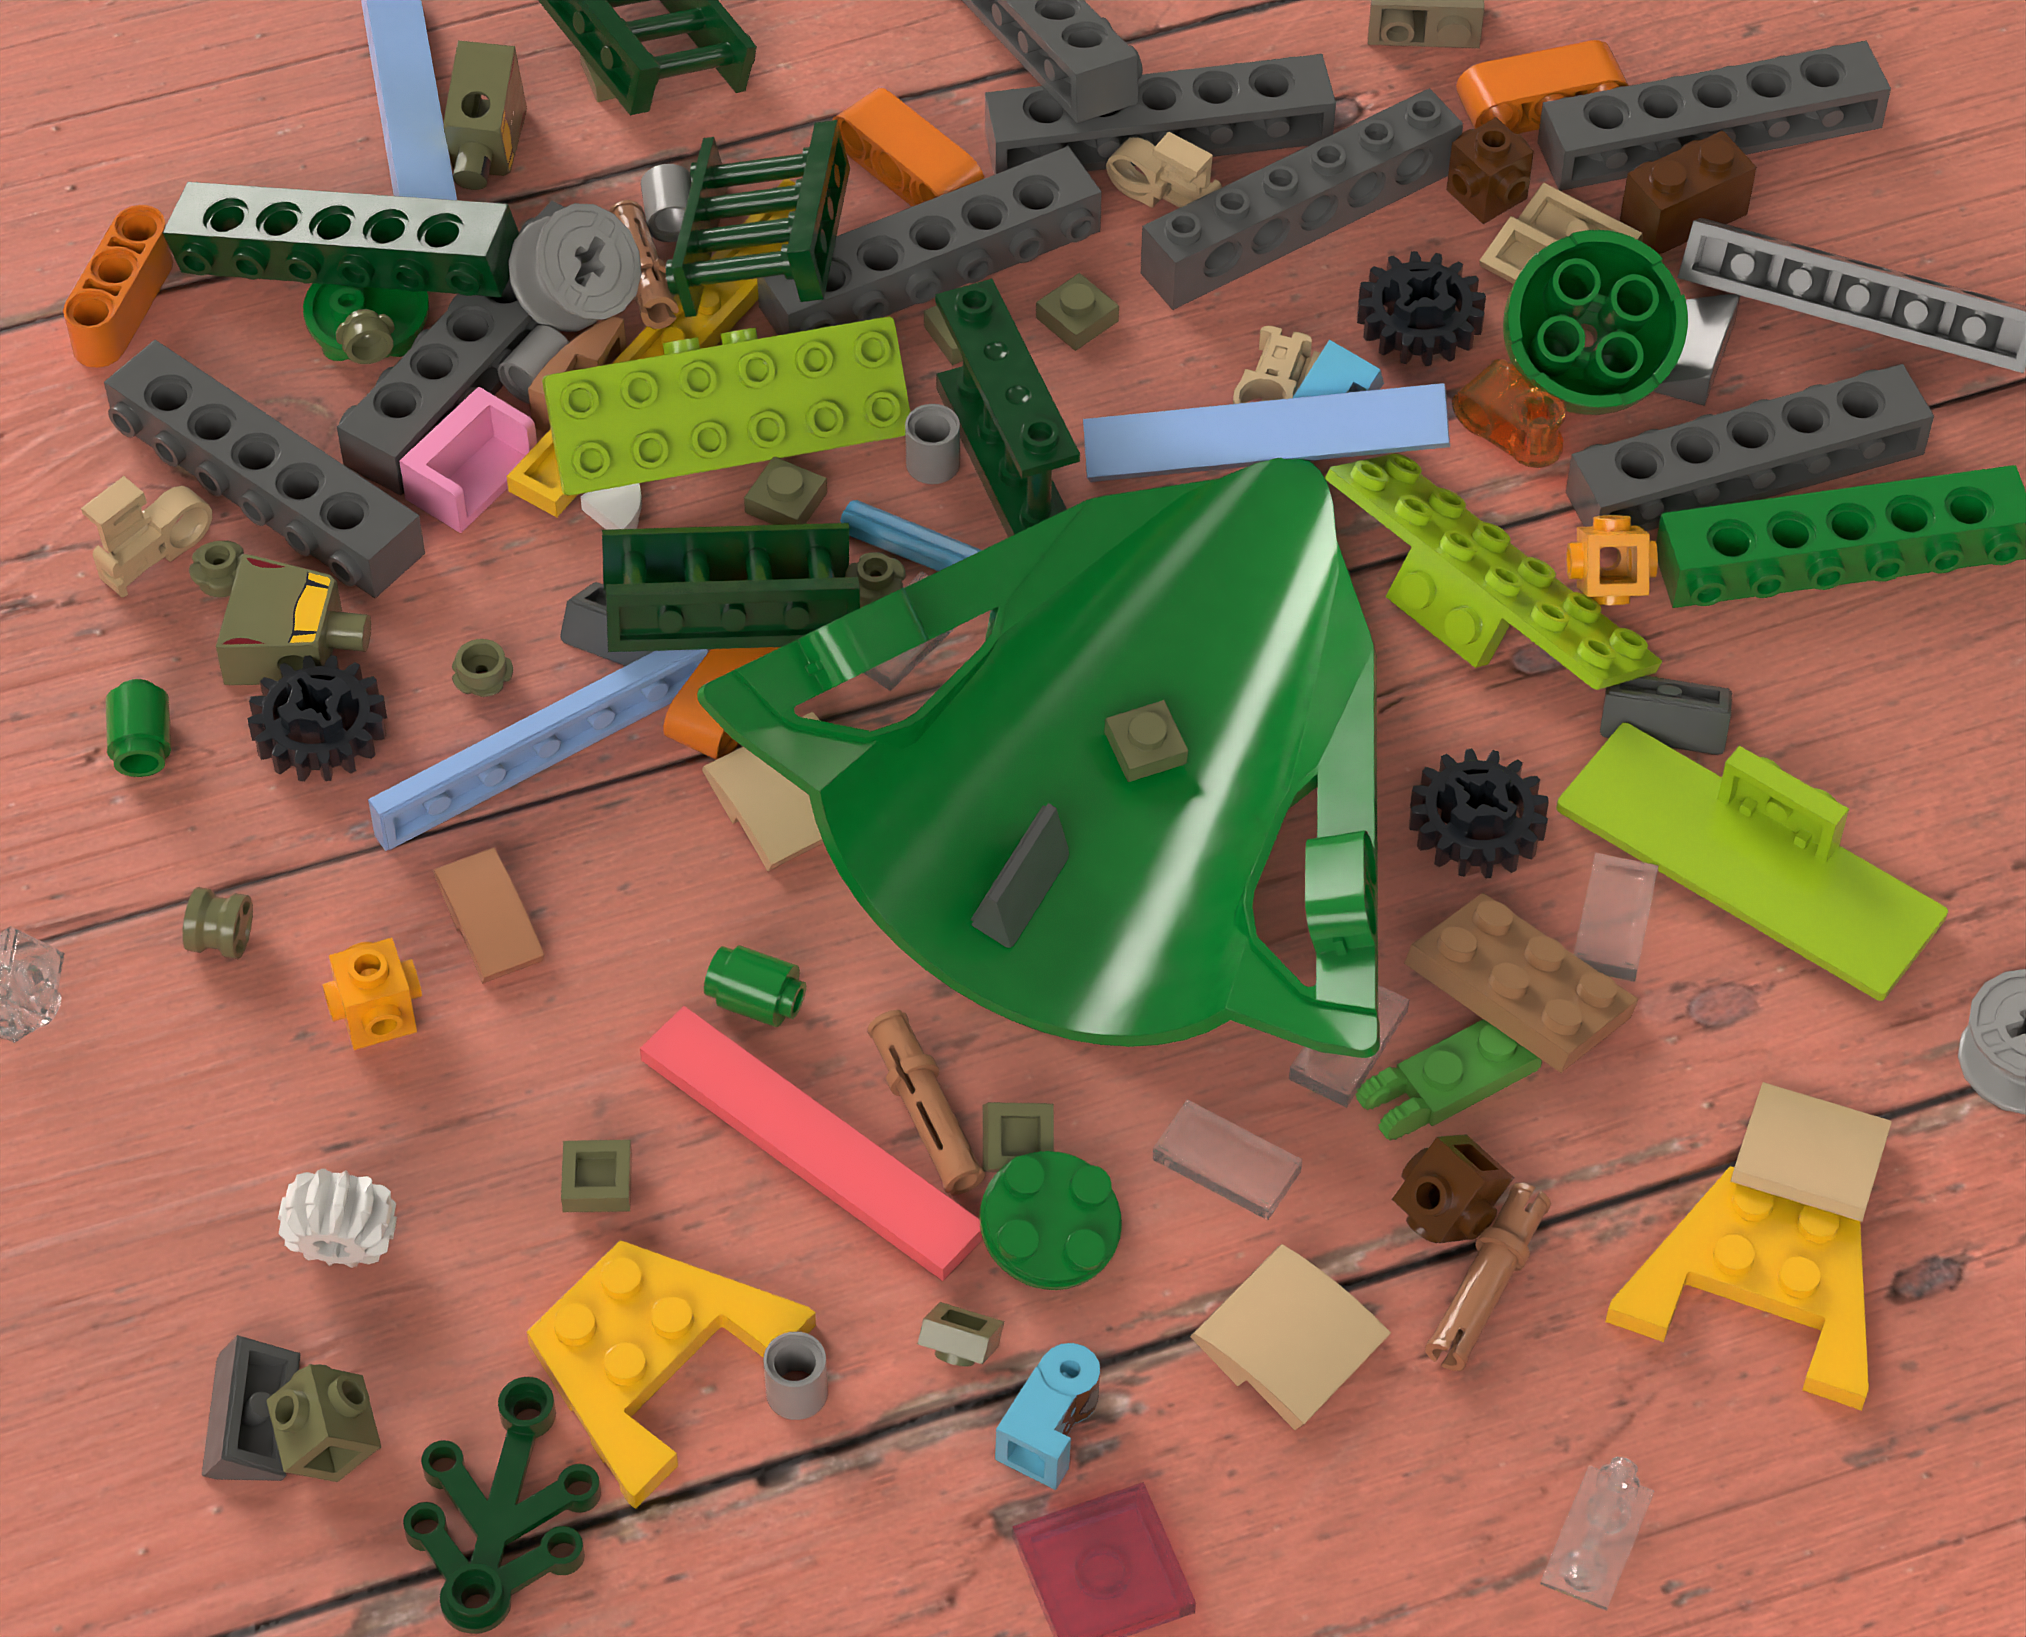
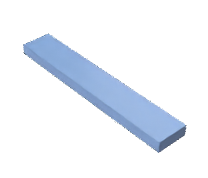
[361,0,457,200]
[1083,383,1450,482]
[368,649,709,851]

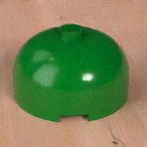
[1503,230,1688,415]

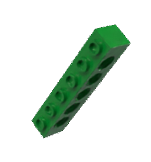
[1656,465,2026,608]

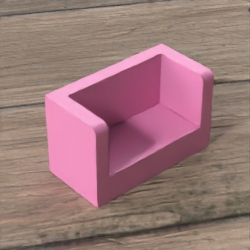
[399,387,537,533]

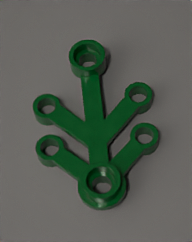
[403,1377,601,1634]

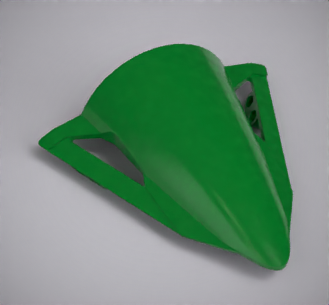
[697,458,1380,1058]

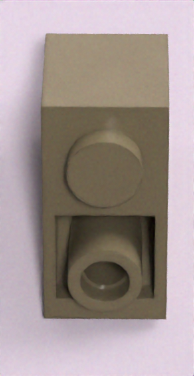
[1367,0,1484,48]

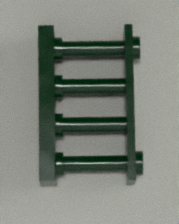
[538,0,757,115]
[666,120,850,317]
[935,278,1080,538]
[602,523,860,652]

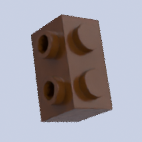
[1620,130,1757,255]

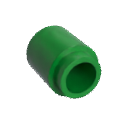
[105,679,171,777]
[704,945,806,1027]

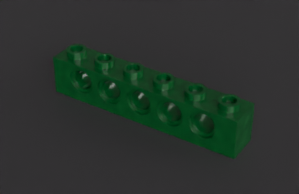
[163,182,519,297]

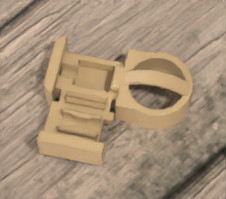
[1106,132,1222,208]
[1233,326,1321,404]
[81,476,212,597]

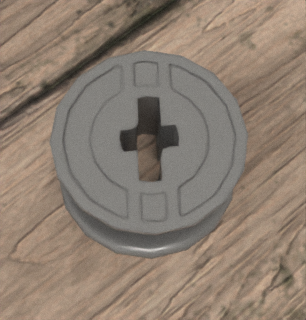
[508,203,642,332]
[1958,969,2026,1115]

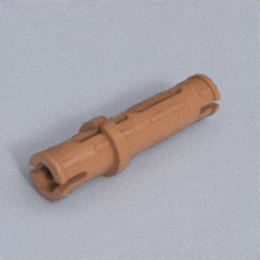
[609,200,679,329]
[867,1010,985,1195]
[1425,1183,1551,1371]

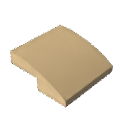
[1479,182,1643,284]
[702,712,823,871]
[1730,1082,1892,1222]
[1190,1244,1391,1430]

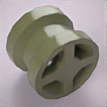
[182,887,253,959]

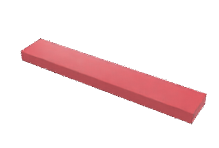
[640,1006,983,1281]

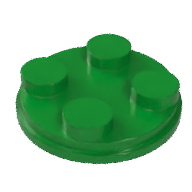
[303,283,429,361]
[979,1151,1122,1290]

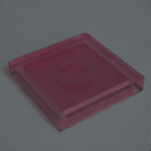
[1012,1482,1196,1637]

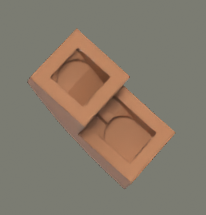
[528,316,626,432]
[433,847,544,984]

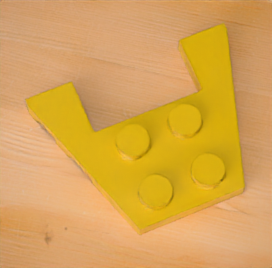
[1605,1166,1869,1411]
[527,1240,816,1509]

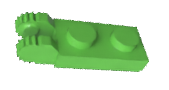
[1355,1019,1542,1141]

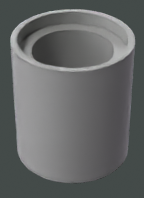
[640,164,691,242]
[498,325,569,404]
[905,404,960,484]
[763,1332,828,1420]

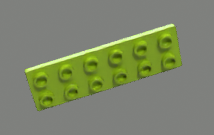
[542,317,910,496]
[1325,454,1662,690]
[1556,723,1948,1001]

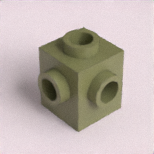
[266,1364,381,1482]

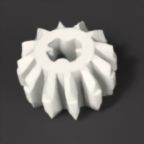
[278,1168,397,1268]

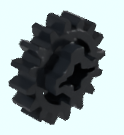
[1357,251,1486,366]
[247,655,387,782]
[1409,748,1549,879]

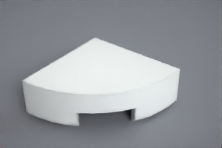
[580,483,642,530]

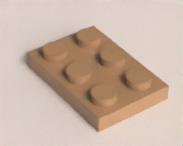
[1404,893,1639,1073]

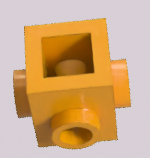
[1566,515,1658,605]
[322,937,422,1050]

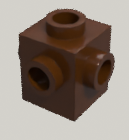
[1446,117,1534,224]
[1391,1134,1514,1243]

